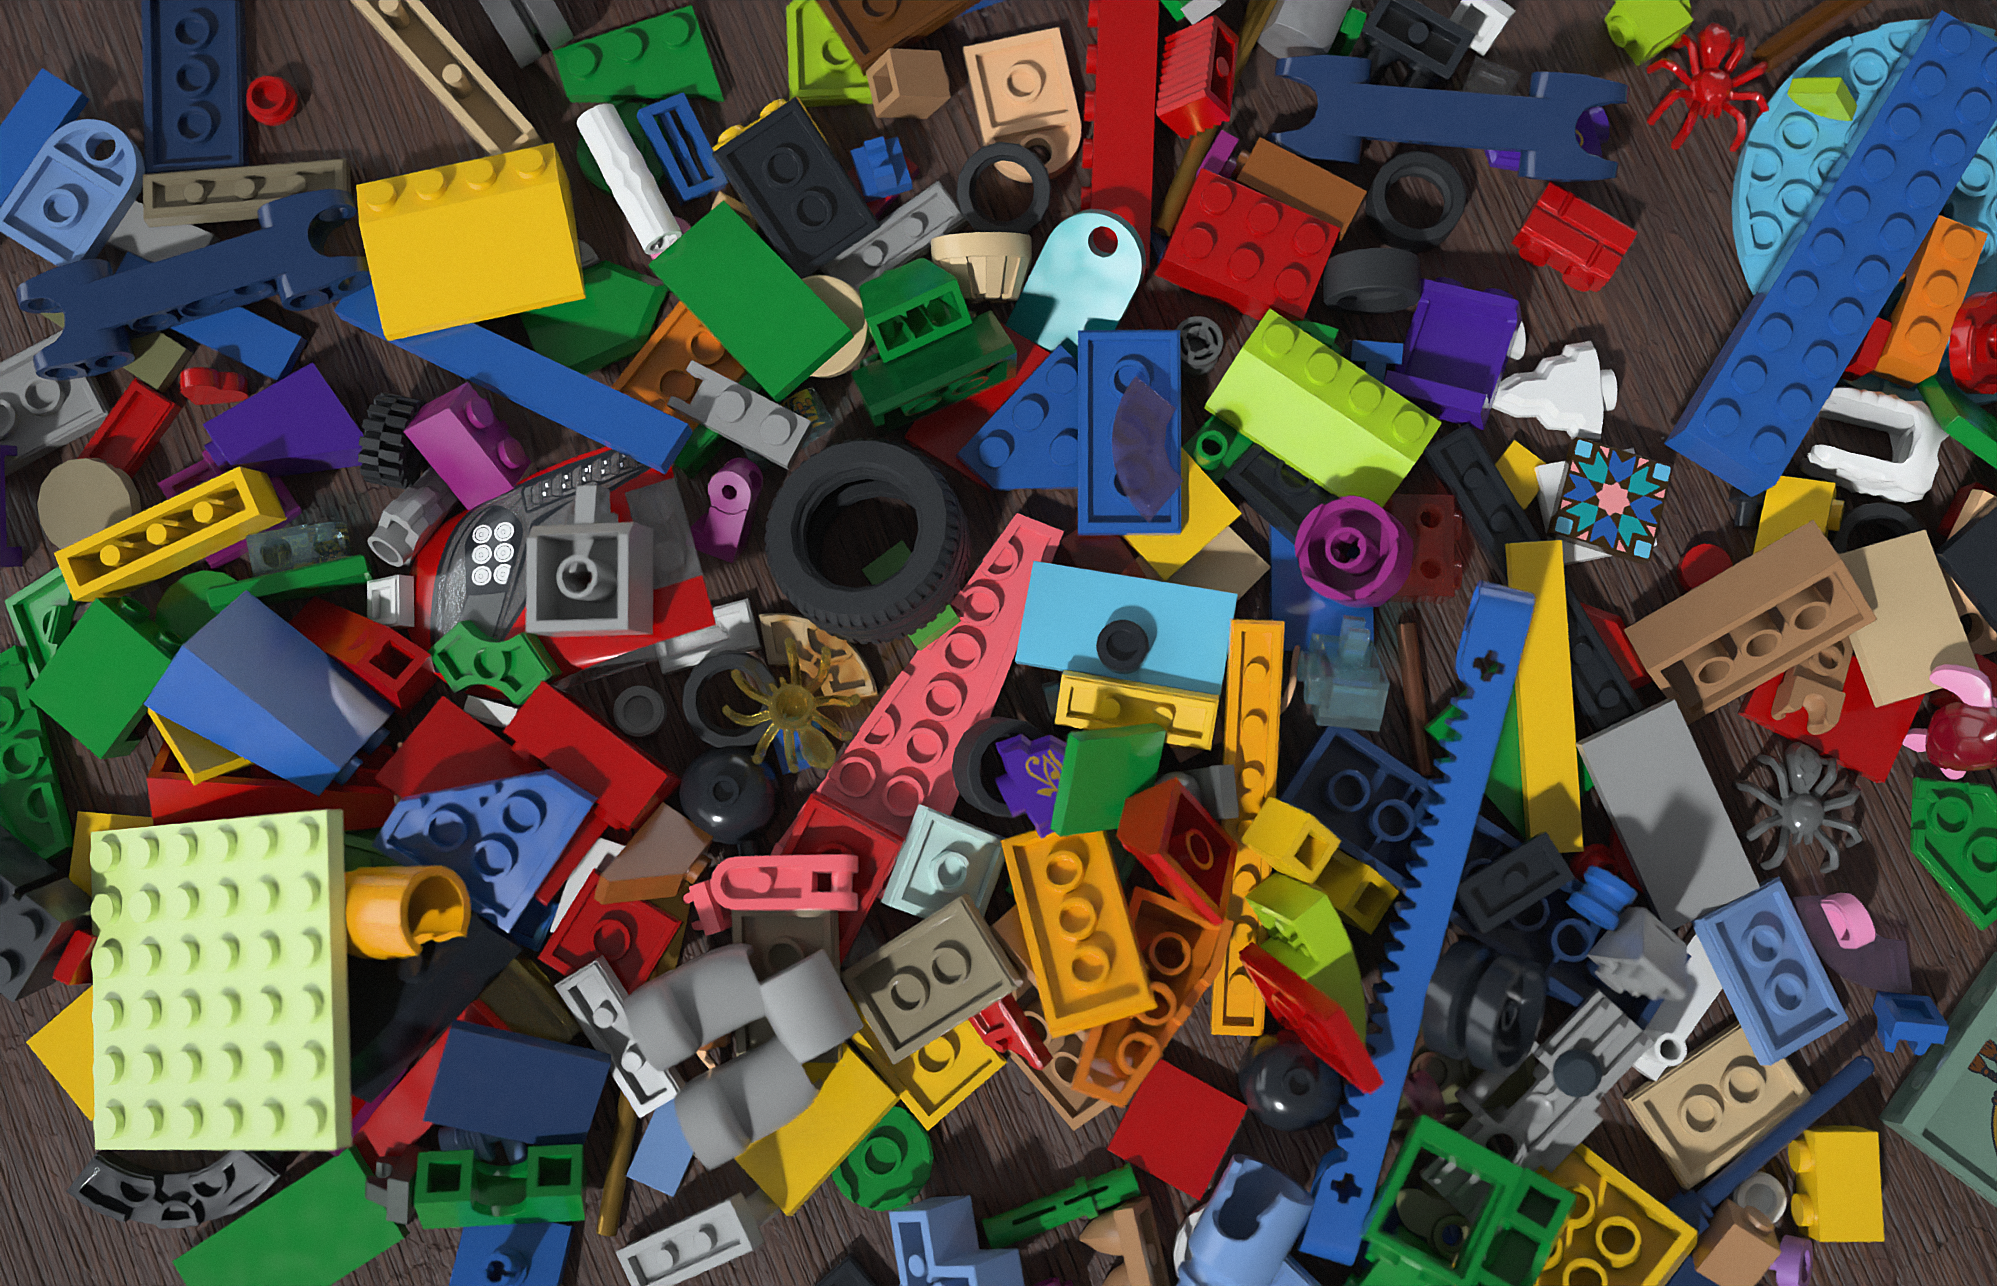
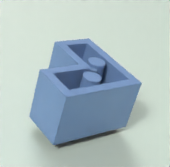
[889,1196,1024,1286]

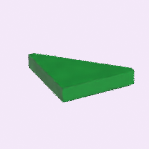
[4,566,76,679]

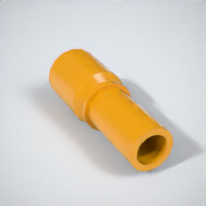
[344,866,471,959]

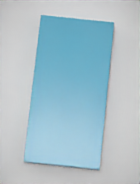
[1015,561,1238,698]

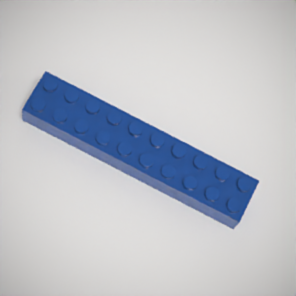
[1664,10,1997,497]

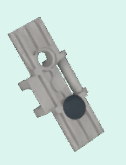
[1419,989,1655,1224]

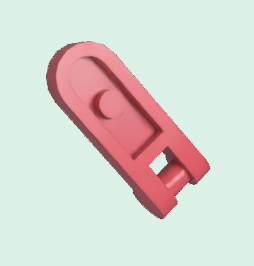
[710,855,858,911]

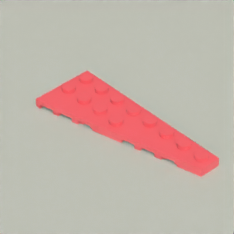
[771,513,1064,900]

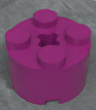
[1295,496,1414,608]

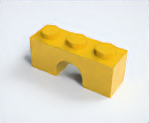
[1241,796,1399,935]

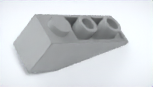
[1587,907,1687,1001]

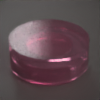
[1402,1069,1446,1122]

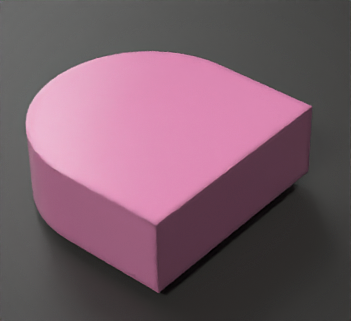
[1820,893,1875,949]

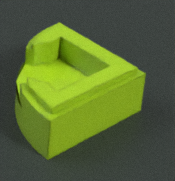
[1787,77,1857,121]

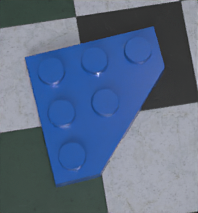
[955,345,1078,491]
[371,769,598,933]

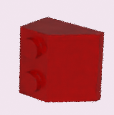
[1116,777,1239,926]

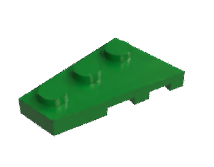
[552,5,724,103]

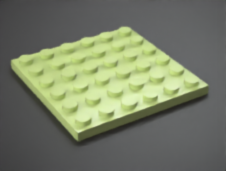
[90,810,352,1150]

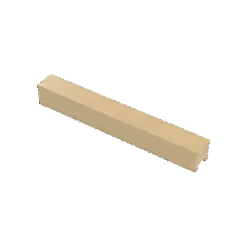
[350,0,545,156]

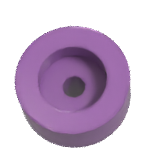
[1769,1235,1813,1286]

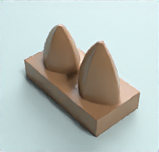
[1079,1195,1171,1286]

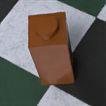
[1231,137,1367,250]

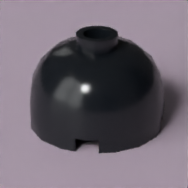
[679,746,784,845]
[1238,1026,1343,1132]

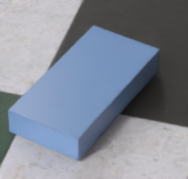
[626,1081,694,1197]

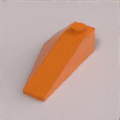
[1071,886,1234,1108]

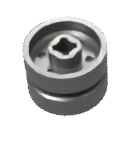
[479,0,574,69]

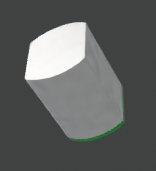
[1257,0,1352,59]

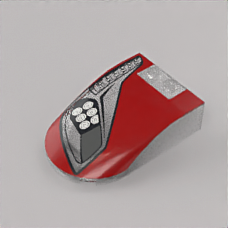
[408,446,730,702]

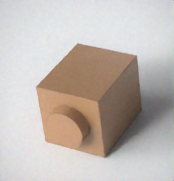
[866,48,951,119]
[1691,1198,1782,1286]

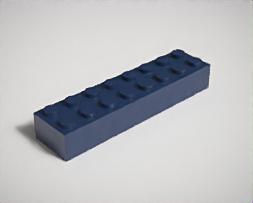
[1276,718,1691,1032]

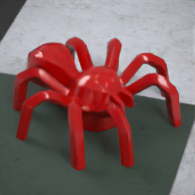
[1647,23,1769,152]

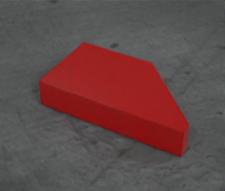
[969,993,1053,1070]

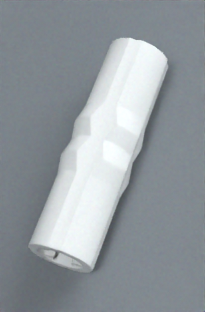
[577,104,683,255]

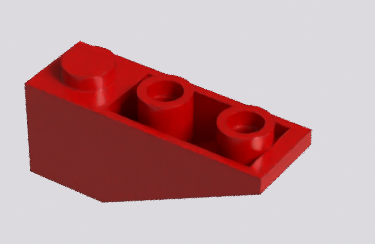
[288,596,437,718]

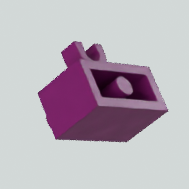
[403,382,531,510]

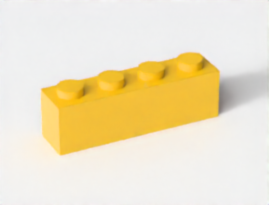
[54,466,287,602]

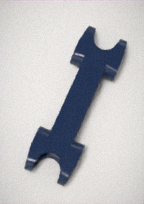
[1267,55,1630,182]
[16,189,372,380]

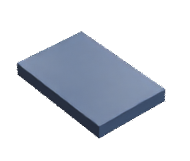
[1690,877,1849,1065]

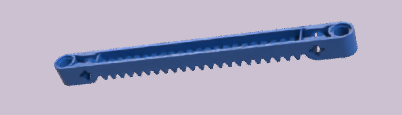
[1298,580,1535,1266]

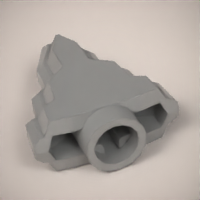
[368,466,460,567]

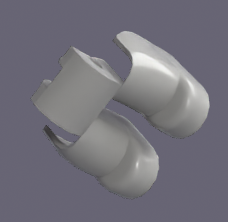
[623,943,864,1170]

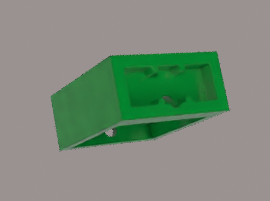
[1358,1115,1524,1286]

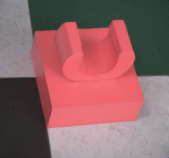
[682,878,732,936]

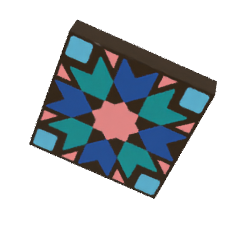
[1546,437,1674,565]

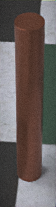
[1396,623,1434,776]

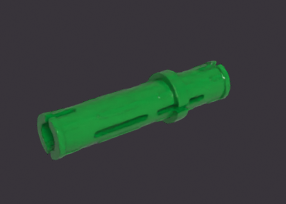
[982,1163,1142,1249]

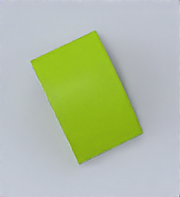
[1245,871,1366,1048]

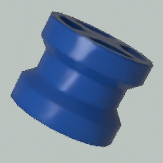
[1567,866,1637,931]

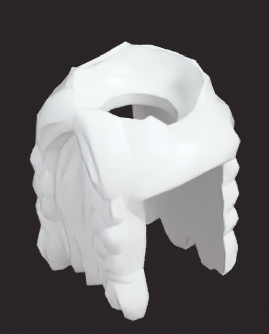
[1800,387,1949,503]

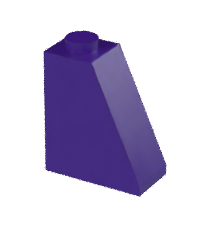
[203,362,364,478]

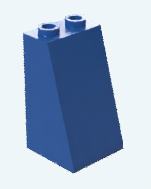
[144,590,396,796]

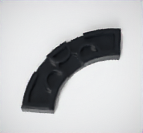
[66,1149,287,1228]

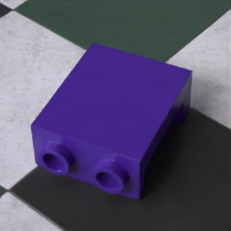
[1383,277,1522,430]

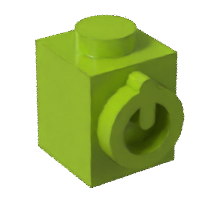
[1604,0,1694,67]

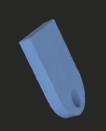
[0,119,145,267]

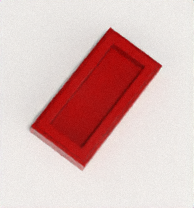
[77,378,182,480]

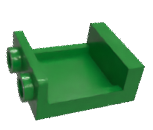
[25,596,186,759]

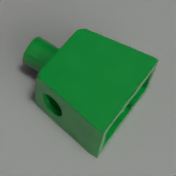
[859,258,973,363]

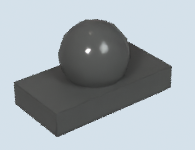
[1154,765,1239,820]

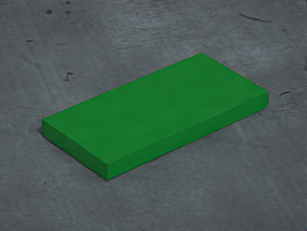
[648,200,854,404]
[172,1144,410,1286]

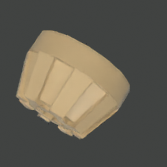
[931,232,1032,304]

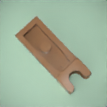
[1771,636,1854,735]

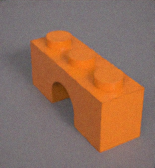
[1869,215,1988,389]

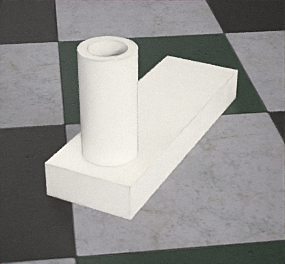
[1632,928,1722,1081]

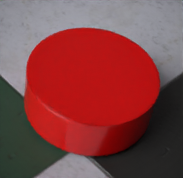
[1677,544,1733,592]

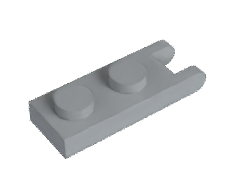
[666,361,813,470]

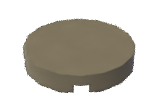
[37,458,142,550]

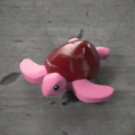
[1903,664,1997,780]

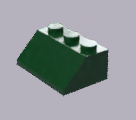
[851,310,1017,438]

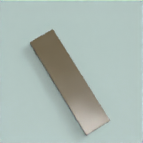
[143,158,351,228]

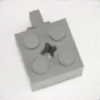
[526,485,653,637]

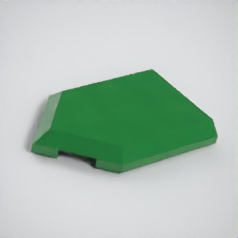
[519,260,669,376]
[1910,777,1997,930]

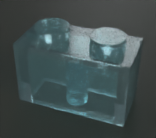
[1297,615,1390,731]

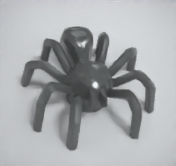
[1732,742,1862,873]

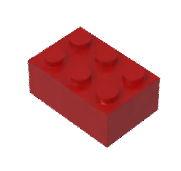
[1154,168,1341,322]
[503,680,682,831]

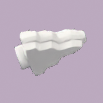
[1492,341,1617,441]

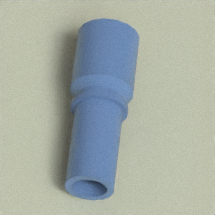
[1176,1154,1315,1286]

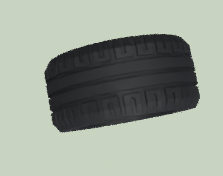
[764,437,971,644]

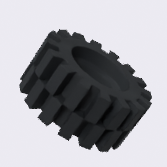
[358,393,427,490]

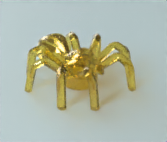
[722,637,861,774]

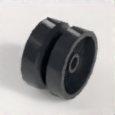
[1421,938,1547,1076]

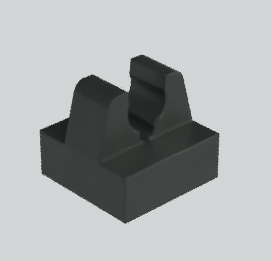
[365,1144,429,1224]

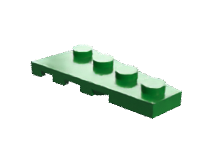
[0,645,74,863]

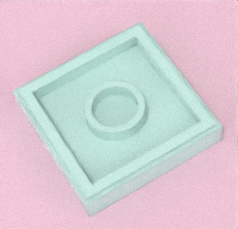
[881,804,1006,919]

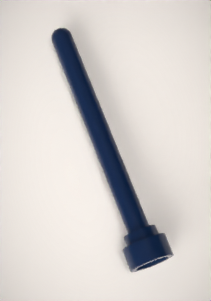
[1663,1055,1875,1237]

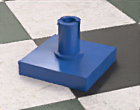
[449,1222,575,1286]

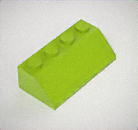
[1204,309,1442,508]

